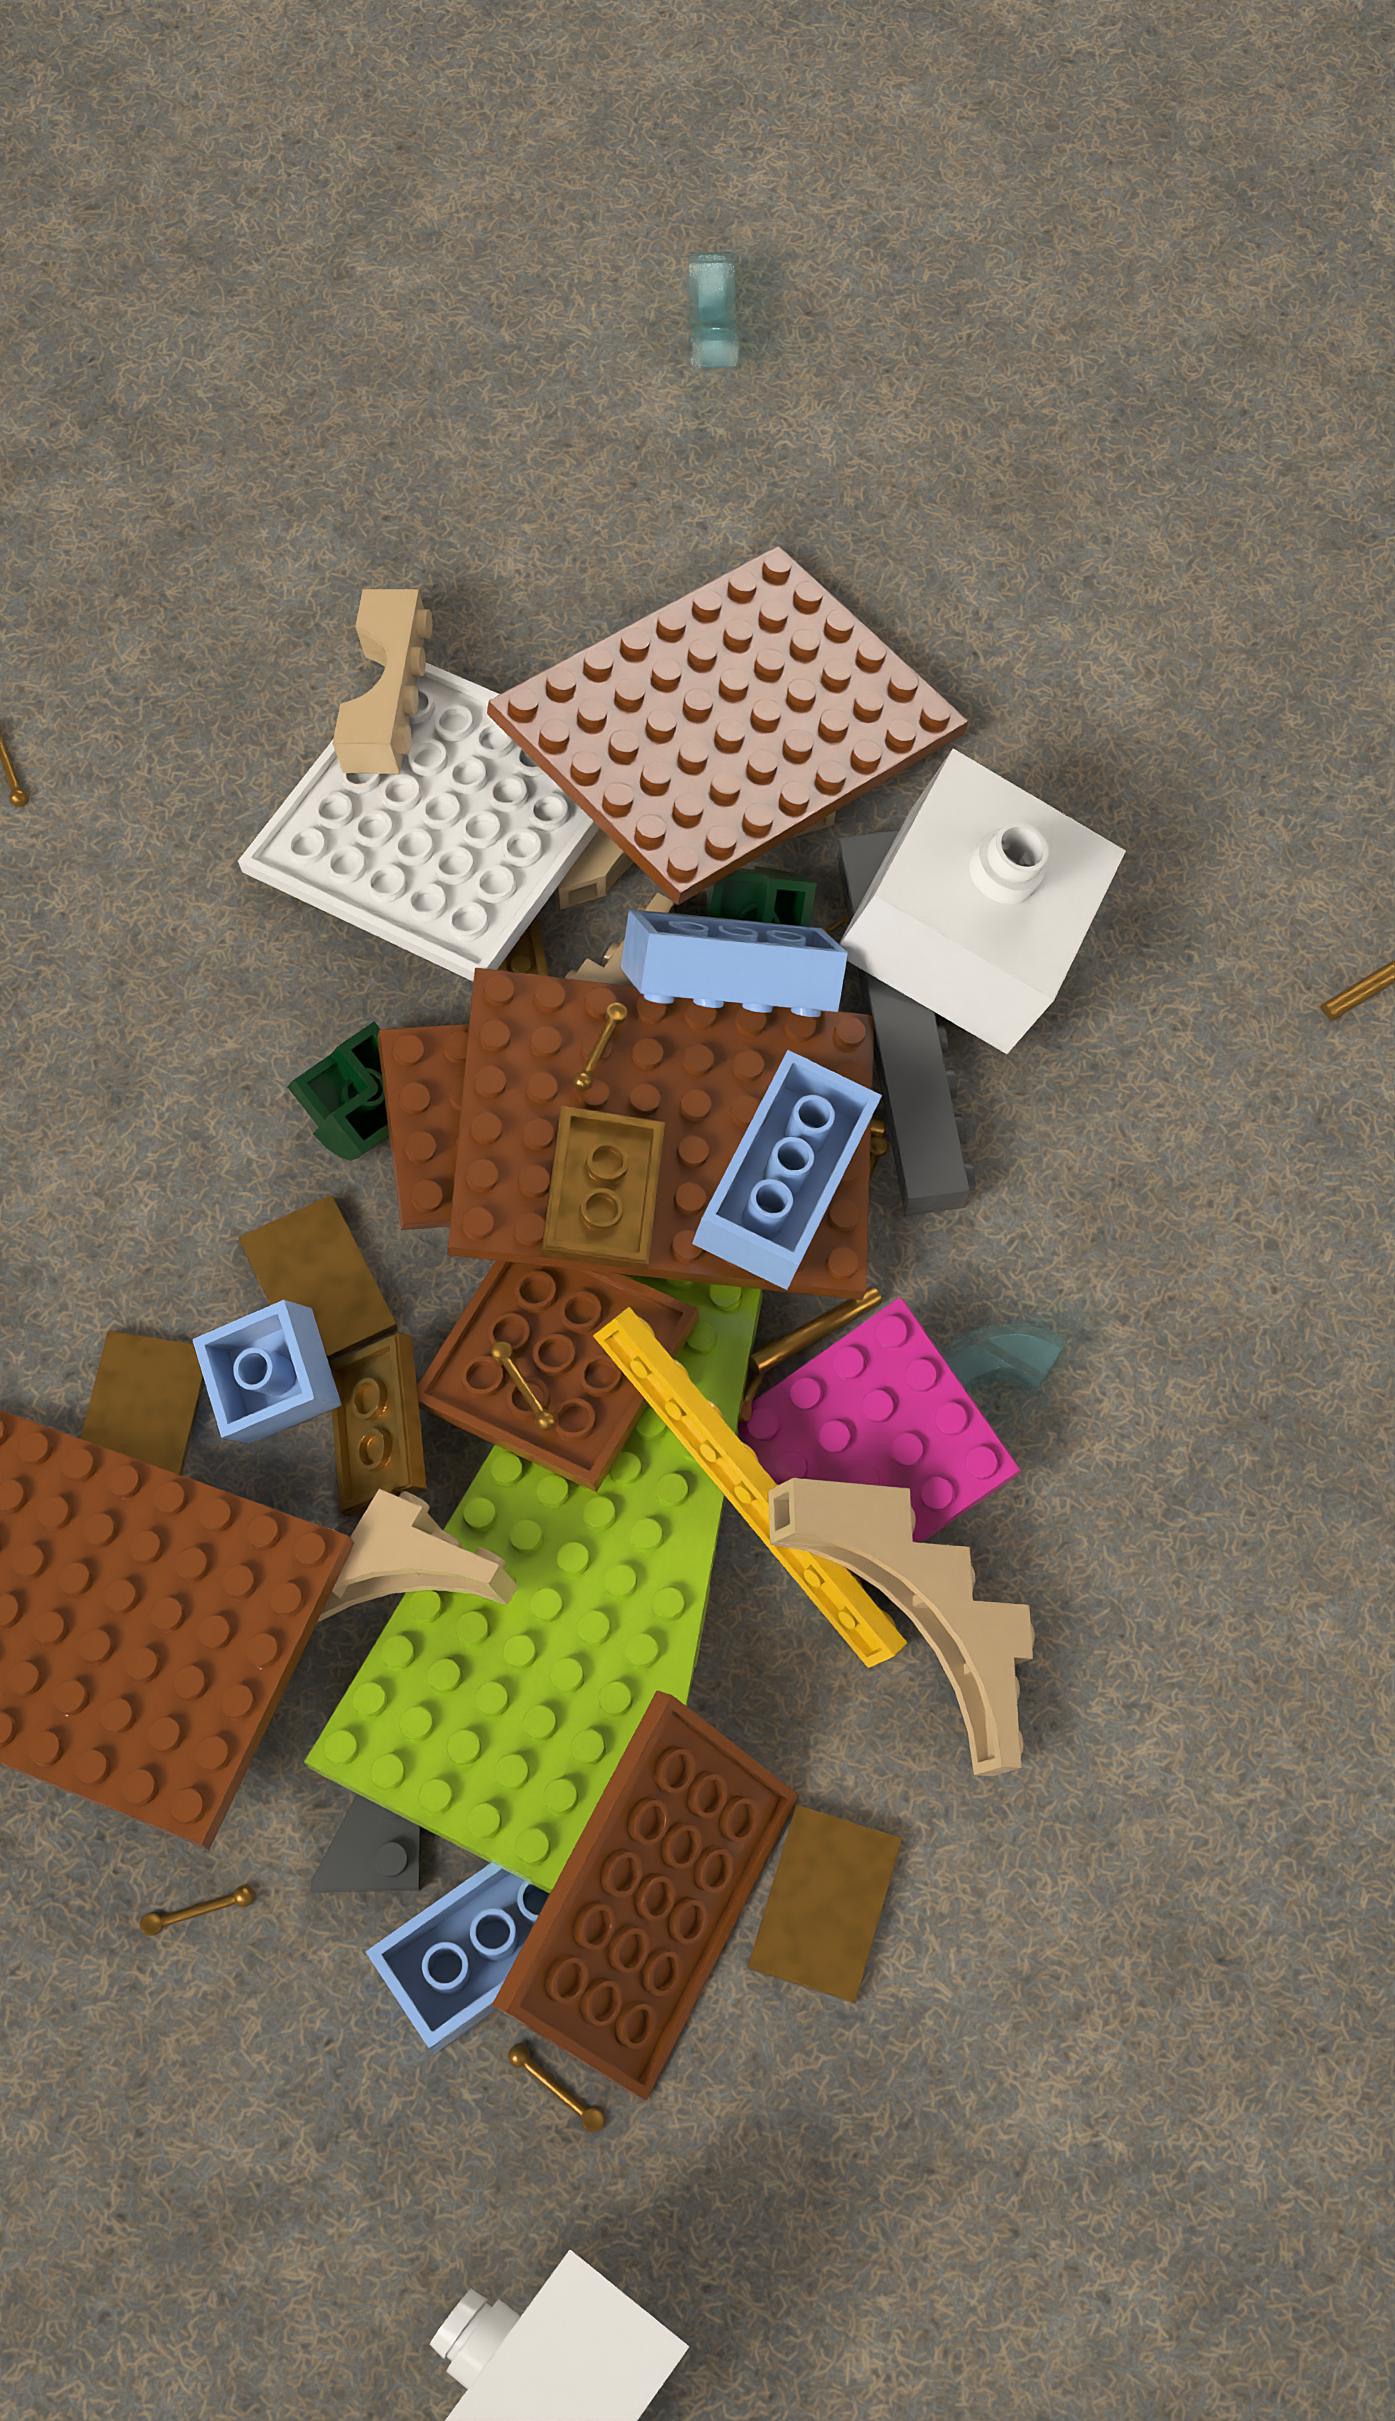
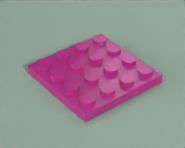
[738,1297,1023,1585]

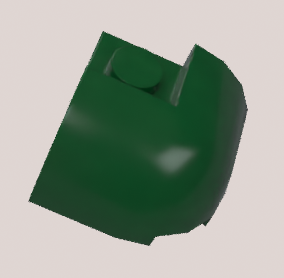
[700,866,817,927]
[288,1021,389,1161]

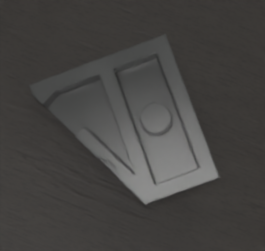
[311,1794,421,1893]

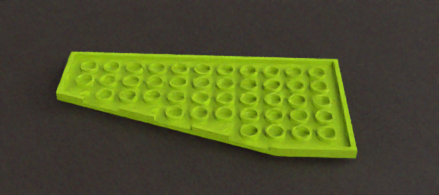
[304,1274,763,1893]

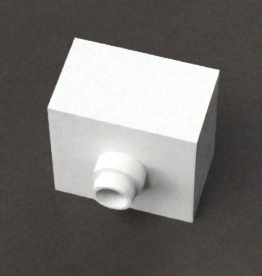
[839,749,1126,1054]
[430,2250,689,2421]

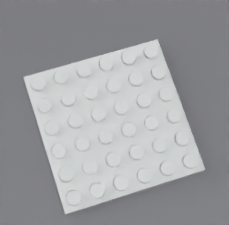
[238,663,600,981]

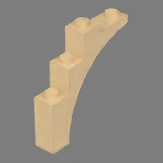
[768,1478,1035,1776]
[317,1489,518,1622]

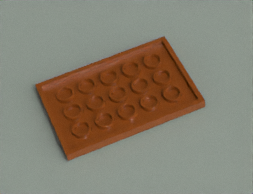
[492,1690,799,2101]

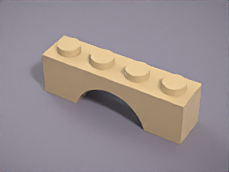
[333,589,433,774]

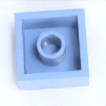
[192,1300,342,1443]

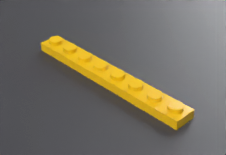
[593,1307,908,1668]

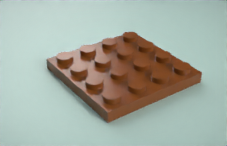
[377,1024,469,1230]
[417,1261,700,1493]

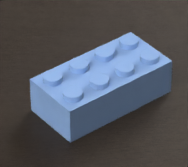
[620,909,848,1017]
[692,1050,882,1290]
[366,1862,550,2055]

